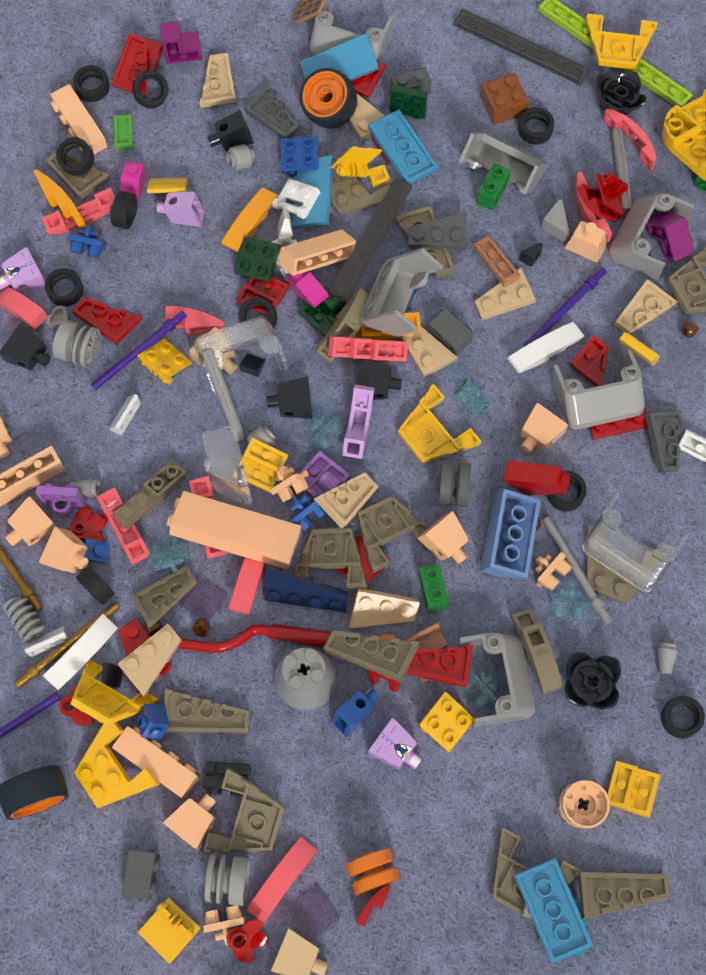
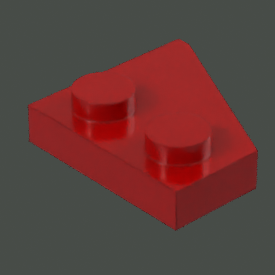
[569,335,609,387]

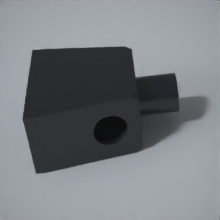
[207,110,254,151]
[0,323,51,370]
[357,359,402,400]
[266,377,313,419]

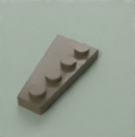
[164,688,250,734]

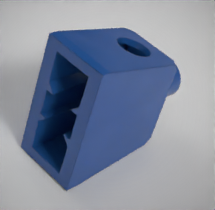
[332,689,379,738]

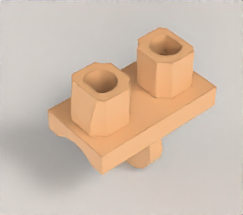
[270,466,309,502]
[534,552,572,591]
[203,905,246,945]

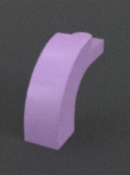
[342,385,375,459]

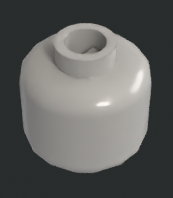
[226,144,255,171]
[247,426,277,447]

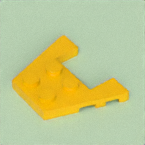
[586,14,658,70]
[398,384,482,463]
[71,659,158,726]
[74,722,160,808]

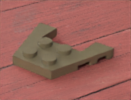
[331,168,396,216]
[666,247,706,313]
[356,496,428,574]
[586,526,665,605]
[294,528,367,589]
[203,767,285,852]
[492,828,581,921]

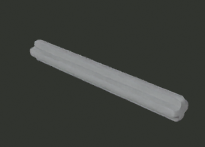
[612,128,632,211]
[202,347,245,441]

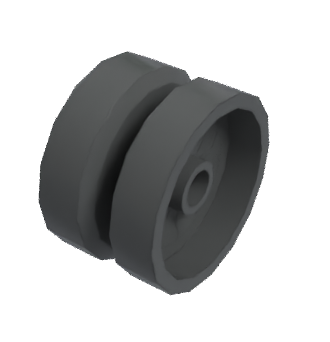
[438,460,471,507]

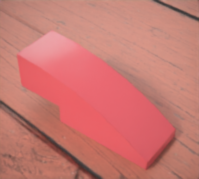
[0,287,47,331]
[165,306,226,335]

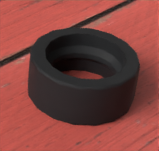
[73,65,110,102]
[132,70,169,109]
[518,107,554,145]
[56,137,95,176]
[111,191,137,229]
[45,268,84,307]
[239,297,278,336]
[547,471,587,511]
[76,566,115,605]
[661,695,705,739]

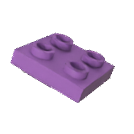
[299,451,350,498]
[36,483,86,518]

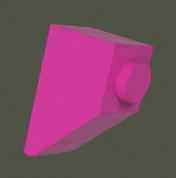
[120,161,147,208]
[286,271,329,308]

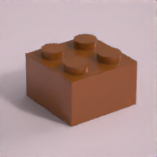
[480,72,529,125]

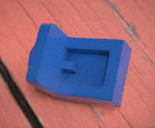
[82,539,110,565]

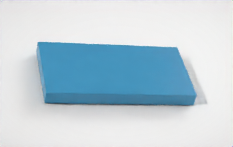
[300,33,379,81]
[368,109,439,186]
[292,155,335,230]
[514,858,594,964]

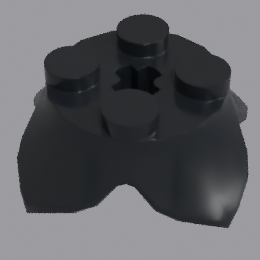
[596,71,647,115]
[564,652,621,710]

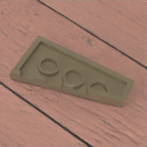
[395,205,455,279]
[323,630,420,682]
[578,872,670,920]

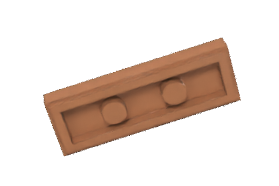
[473,236,520,287]

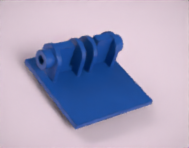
[281,136,318,177]

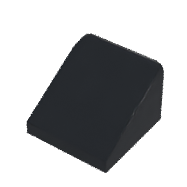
[519,243,543,267]
[239,353,266,377]
[101,662,123,688]

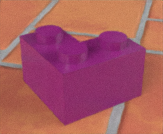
[160,21,203,64]
[646,211,694,262]

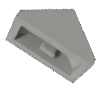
[541,200,570,242]

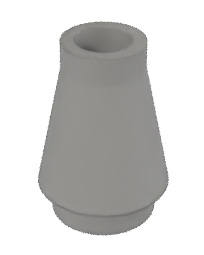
[70,478,101,498]
[657,643,679,675]

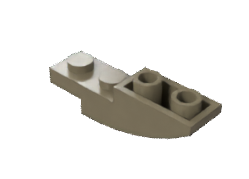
[314,287,369,363]
[113,460,187,530]
[511,609,563,695]

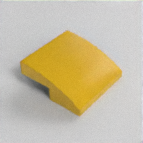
[147,177,189,193]
[619,332,660,366]
[234,438,289,493]
[607,761,661,818]

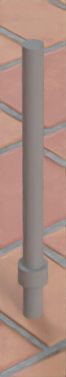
[542,516,612,625]

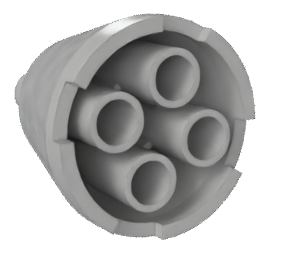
[274,647,338,711]

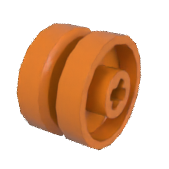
[345,848,401,896]

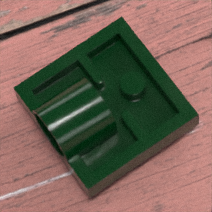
[390,84,428,119]
[234,236,281,283]
[298,286,346,337]

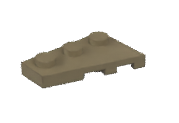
[46,153,110,200]
[132,565,197,628]

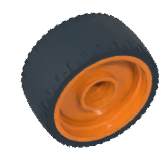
[299,68,357,129]
[0,765,69,820]

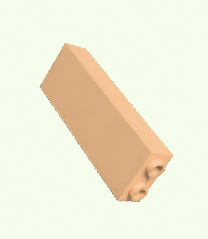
[167,491,302,570]

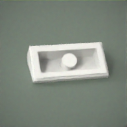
[277,206,293,239]
[109,394,141,435]
[678,429,706,462]
[25,626,69,657]

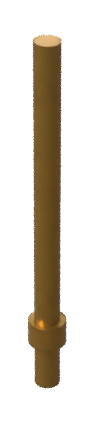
[0,546,43,612]
[14,602,120,689]

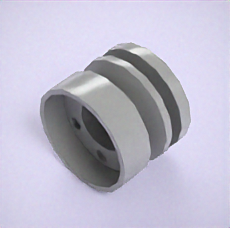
[53,319,101,368]
[203,854,250,906]

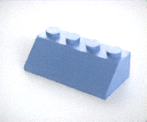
[480,489,541,579]

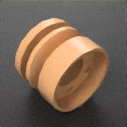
[558,780,610,828]

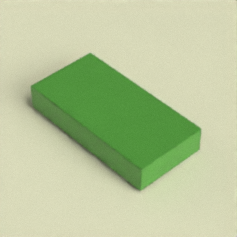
[113,114,134,150]

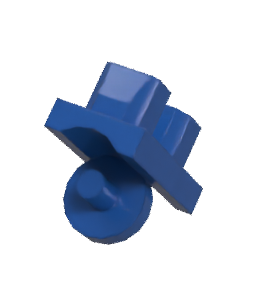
[68,225,107,258]
[289,494,326,531]

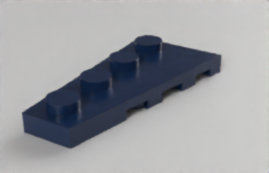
[264,563,349,613]

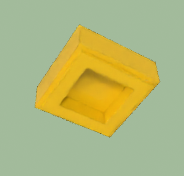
[368,164,391,188]

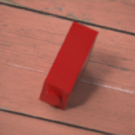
[503,460,570,495]

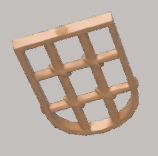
[292,0,326,24]

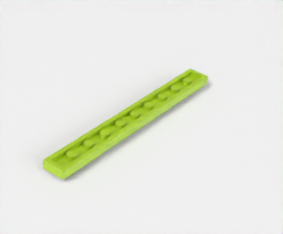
[538,0,693,107]

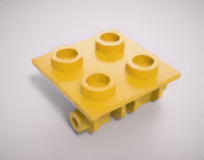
[331,146,382,178]
[137,339,192,385]
[419,692,475,752]
[137,897,201,964]

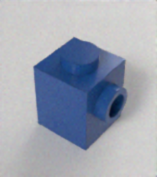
[137,703,170,739]

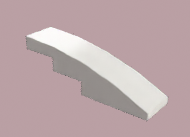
[508,322,585,373]

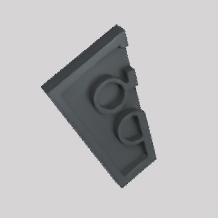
[245,84,299,139]
[408,211,467,249]
[645,411,682,473]

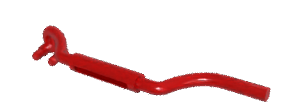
[178,624,400,692]

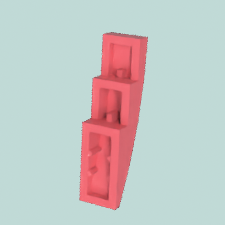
[328,336,408,361]
[229,557,266,615]

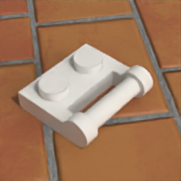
[272,179,321,219]

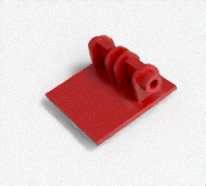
[595,172,628,217]

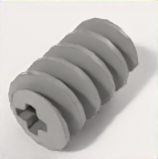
[2,597,45,644]

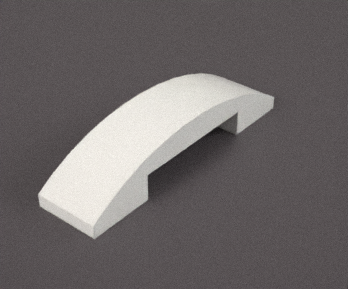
[43,614,118,690]

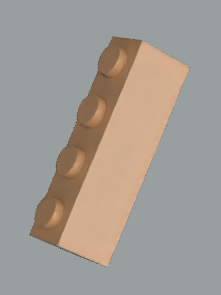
[50,84,108,154]
[279,229,356,276]
[0,446,66,507]
[112,726,199,800]

